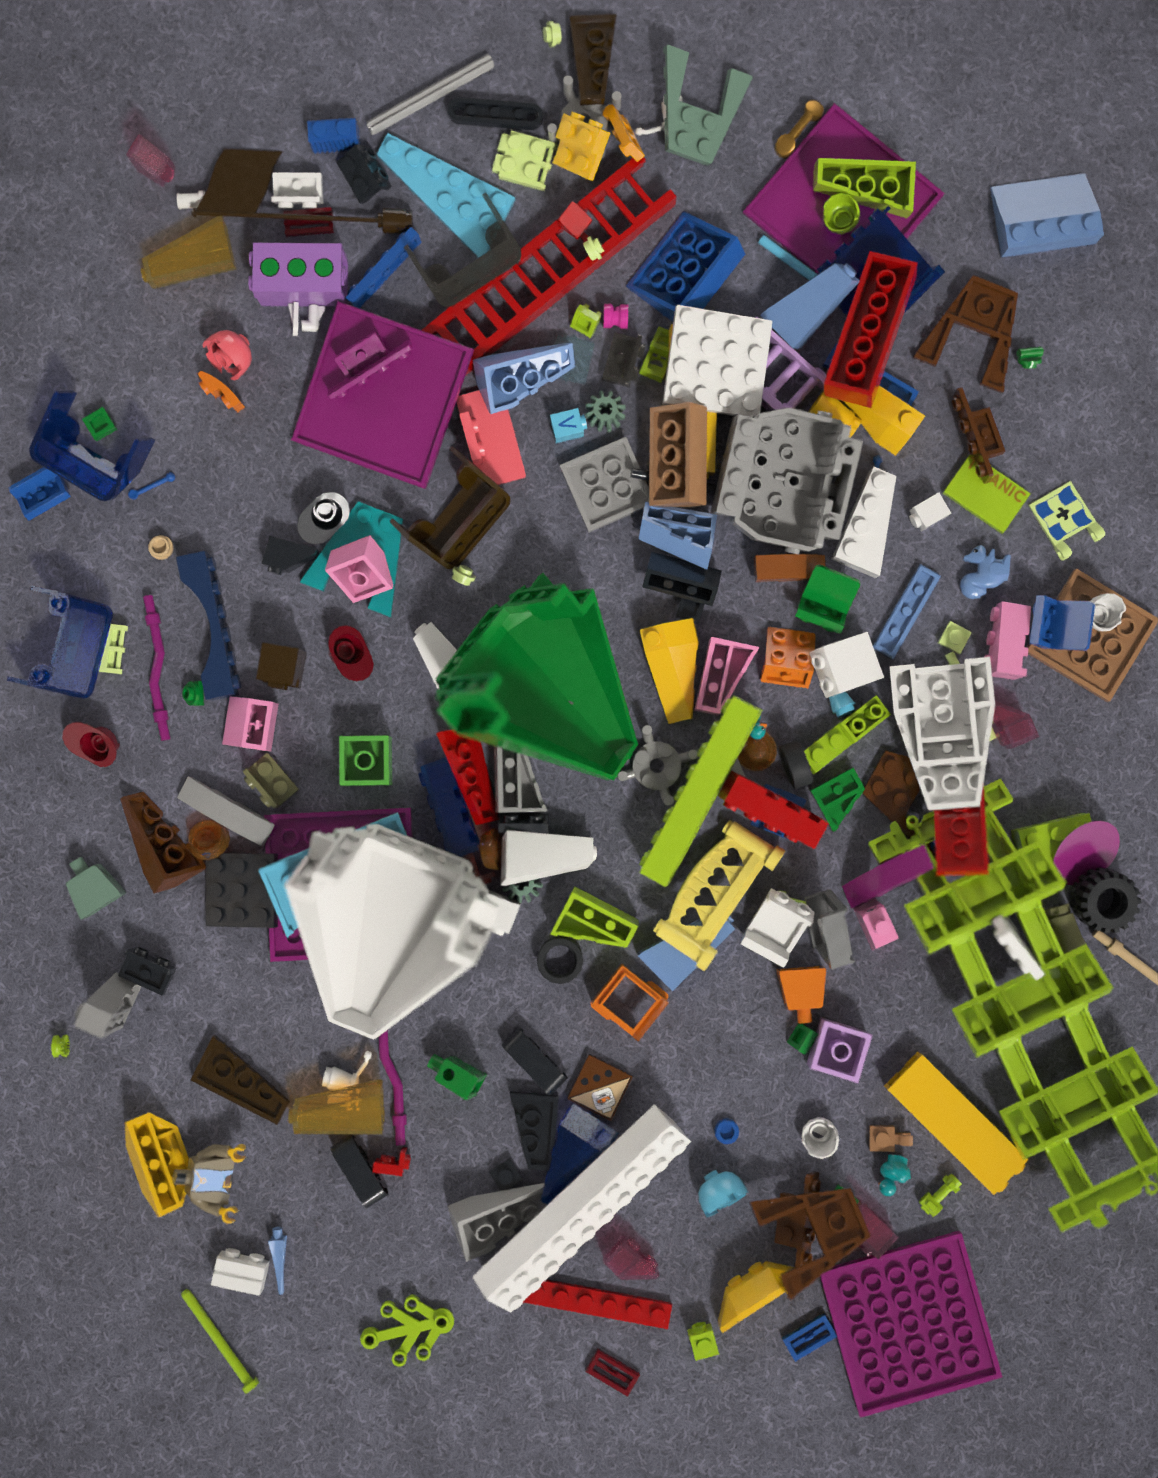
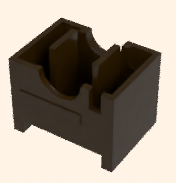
[256,642,307,690]

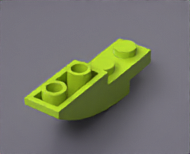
[804,695,891,774]

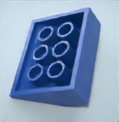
[626,212,745,322]

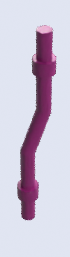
[143,595,171,741]
[379,1030,407,1146]

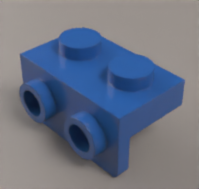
[8,464,71,521]

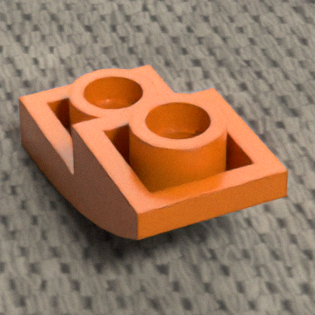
[197,371,245,413]

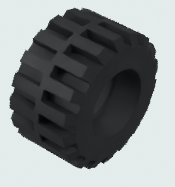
[1070,867,1141,933]

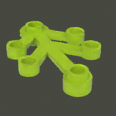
[360,1294,454,1367]

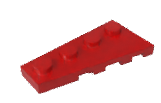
[436,729,499,825]

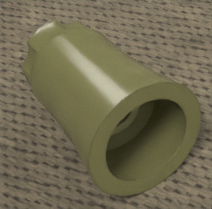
[1045,903,1086,954]

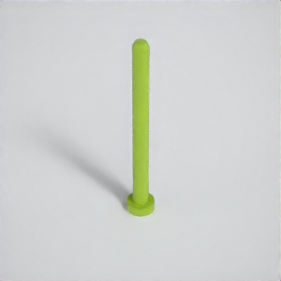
[181,1289,260,1394]

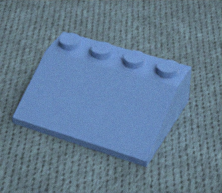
[990,173,1104,257]

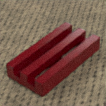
[283,207,334,237]
[585,1348,640,1397]

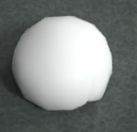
[1091,594,1126,631]
[801,1117,839,1159]

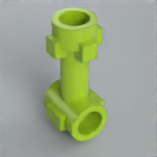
[918,1173,962,1217]

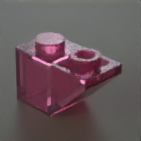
[992,702,1039,749]
[603,1235,660,1280]

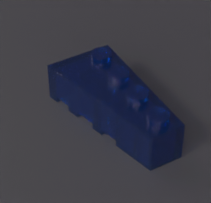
[418,757,482,857]

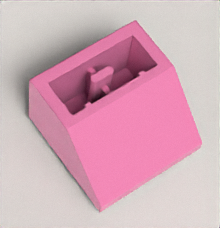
[222,696,278,752]

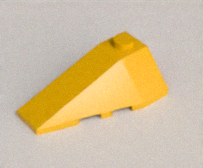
[844,385,925,456]
[640,618,699,724]

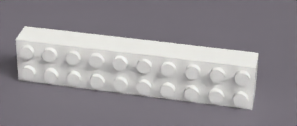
[473,1105,691,1312]

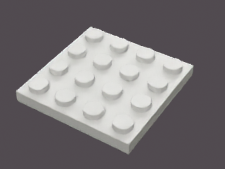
[662,305,773,417]

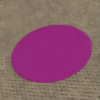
[1053,821,1120,885]

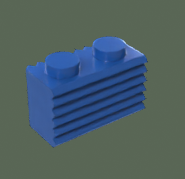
[307,118,360,154]

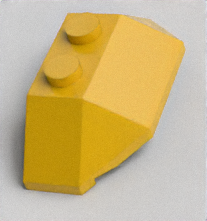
[125,1112,189,1217]
[718,1261,795,1333]

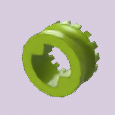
[51,1035,70,1058]

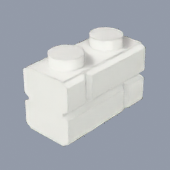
[211,1248,270,1296]

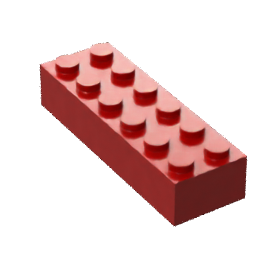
[824,251,918,408]

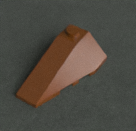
[120,792,206,894]

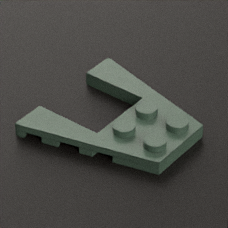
[663,44,753,165]

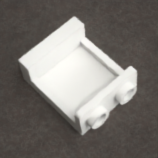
[810,632,884,698]
[741,888,814,968]

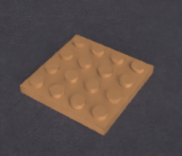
[1027,569,1158,702]

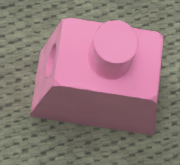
[853,899,898,951]

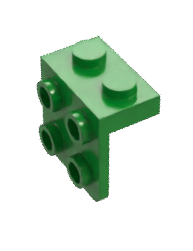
[795,565,861,634]

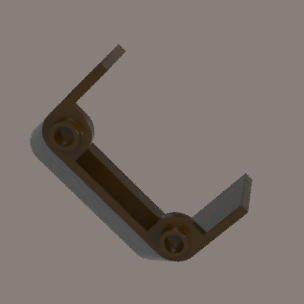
[389,446,511,569]

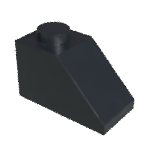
[261,535,320,575]

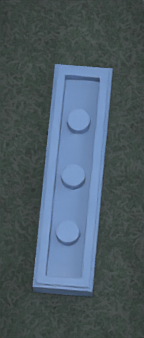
[873,564,941,660]

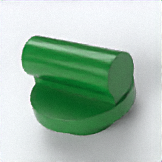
[1017,346,1044,369]
[182,681,204,706]

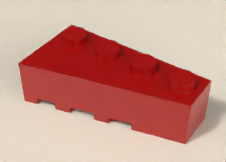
[718,770,829,849]

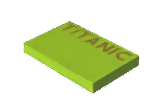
[943,454,1031,534]

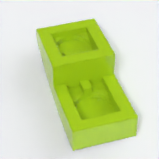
[639,326,669,383]

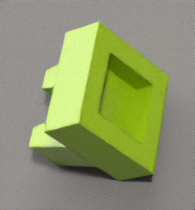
[570,304,602,338]

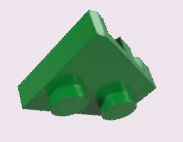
[810,768,865,832]

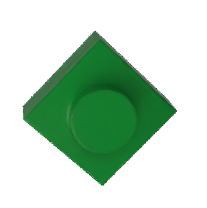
[82,407,118,441]
[787,1023,818,1055]

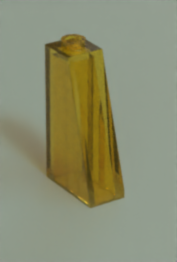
[140,216,237,289]
[288,1079,385,1134]

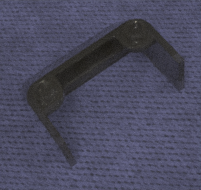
[404,192,522,307]

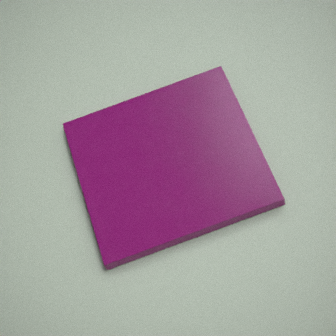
[743,103,945,303]
[291,301,474,489]

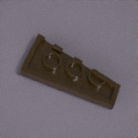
[569,14,617,106]
[190,1035,290,1125]

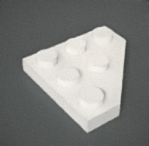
[993,915,1045,980]

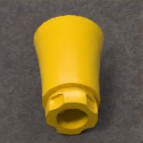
[808,390,862,438]

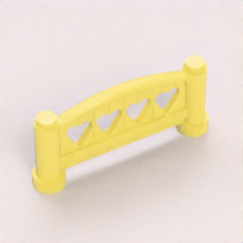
[653,820,785,971]

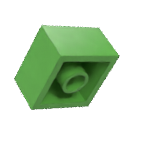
[339,735,392,786]

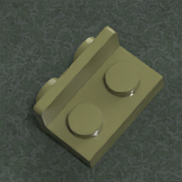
[242,752,300,808]

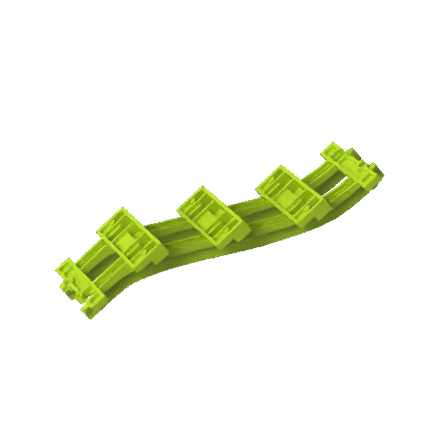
[868,778,1158,1233]

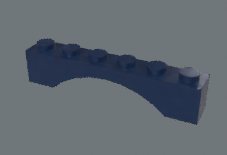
[176,551,241,701]

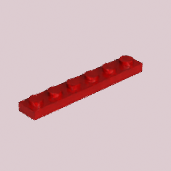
[523,1279,672,1329]

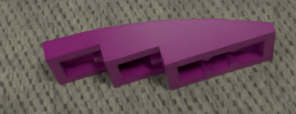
[842,845,934,909]

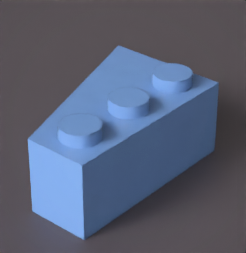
[639,502,717,569]

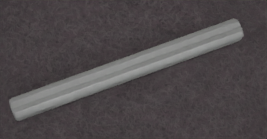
[366,54,494,135]

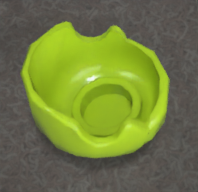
[823,193,860,235]

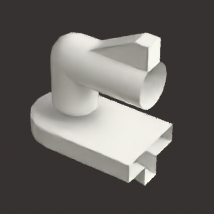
[288,302,325,336]

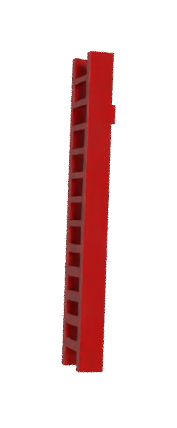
[421,157,677,376]

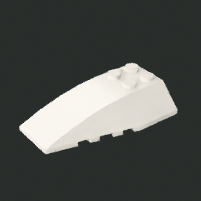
[890,657,995,810]

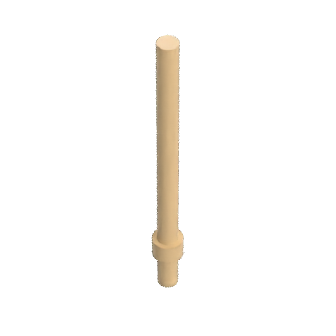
[1092,930,1158,985]

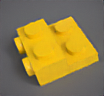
[552,111,610,181]

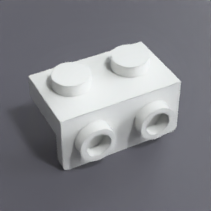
[271,173,323,209]

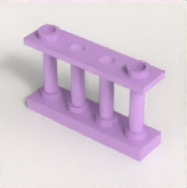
[756,317,826,412]

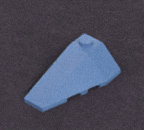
[473,342,575,414]

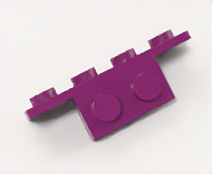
[327,331,412,400]

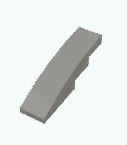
[177,776,275,846]

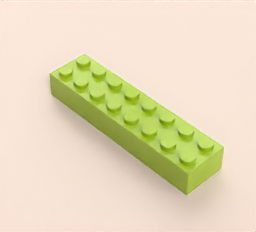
[639,696,763,887]

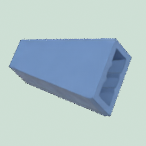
[760,264,860,349]
[637,916,735,991]

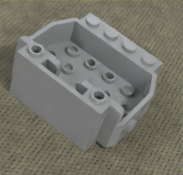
[710,408,863,555]

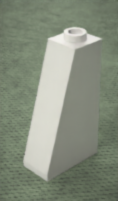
[413,622,457,689]
[501,831,597,886]

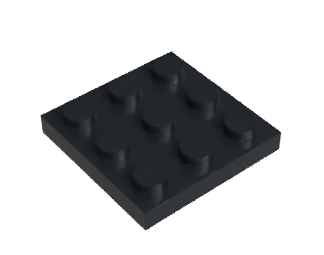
[206,853,278,928]

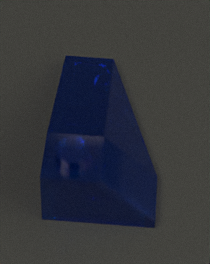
[540,1102,620,1205]

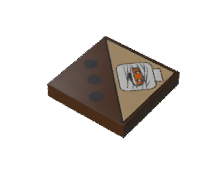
[567,1054,633,1121]

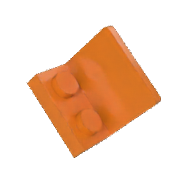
[761,627,815,688]

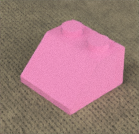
[325,535,393,603]

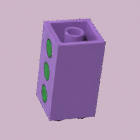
[248,243,348,307]

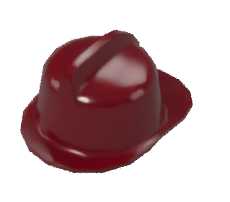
[328,625,374,681]
[62,722,120,767]

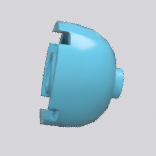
[698,1170,749,1217]

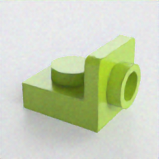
[688,1322,719,1361]

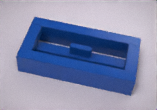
[782,1313,837,1362]

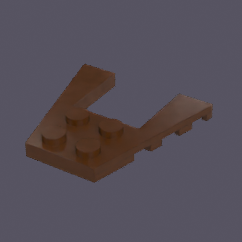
[913,275,1018,393]
[862,751,936,860]
[749,1188,871,1300]

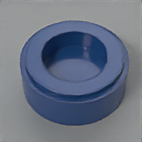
[714,1118,739,1144]

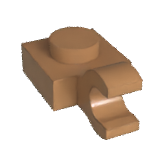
[869,1125,913,1152]

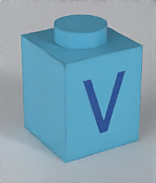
[550,408,587,443]

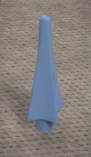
[268,1227,287,1295]

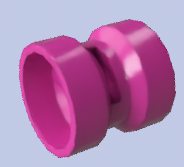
[603,304,628,329]

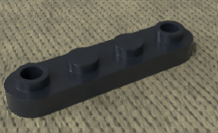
[447,97,543,130]

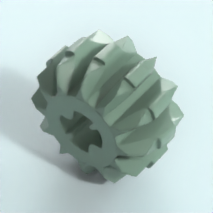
[585,391,626,432]
[502,878,543,903]

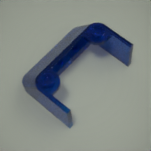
[29,390,155,501]
[7,585,113,699]

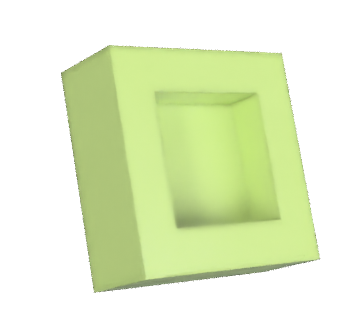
[938,621,972,654]

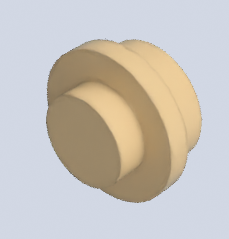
[149,535,174,560]

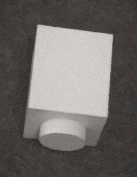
[909,493,951,531]

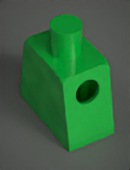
[427,1054,487,1101]

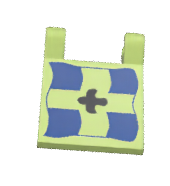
[1029,481,1105,561]

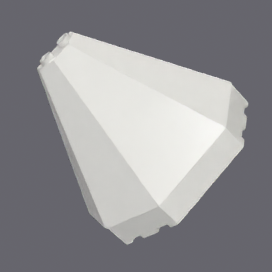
[285,824,498,1040]

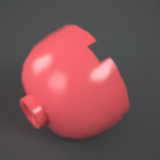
[203,330,252,380]

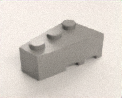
[494,746,547,813]
[74,972,142,1038]

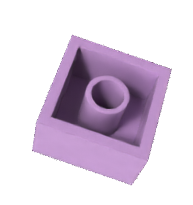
[806,1017,872,1083]

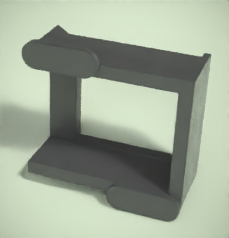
[805,889,855,969]

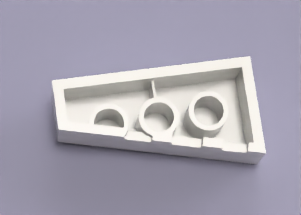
[832,467,896,578]

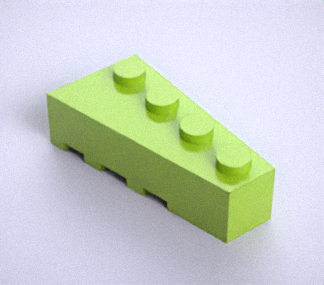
[813,158,916,218]

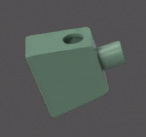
[66,857,126,919]

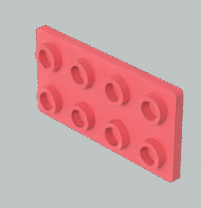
[456,390,526,485]

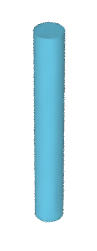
[758,235,818,281]

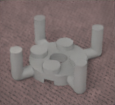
[547,76,622,159]
[617,725,698,805]

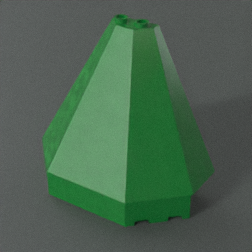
[436,573,638,780]

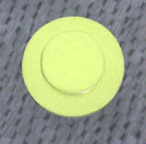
[543,21,561,47]
[583,236,604,261]
[452,565,476,586]

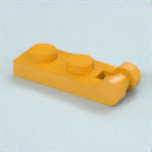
[603,104,645,162]

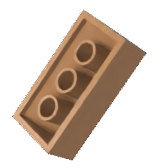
[649,402,707,507]

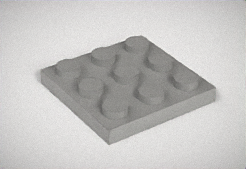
[560,437,649,533]

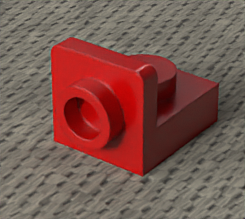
[373,1147,411,1176]

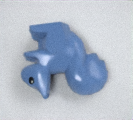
[960,545,1011,599]

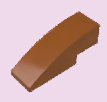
[753,554,826,582]

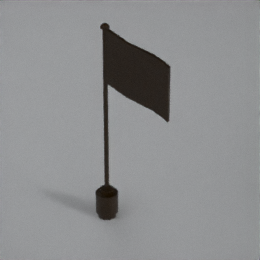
[191,149,413,234]

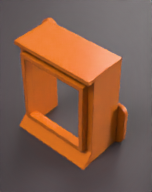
[590,963,669,1042]

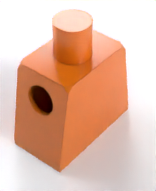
[777,966,826,1023]

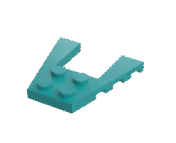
[300,502,403,618]

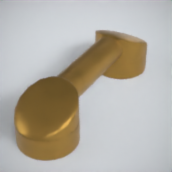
[775,100,824,158]

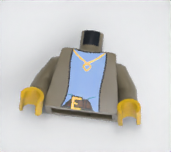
[173,1144,246,1224]

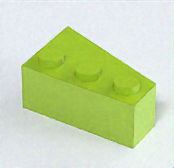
[550,886,639,948]

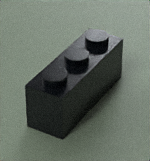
[642,552,722,606]

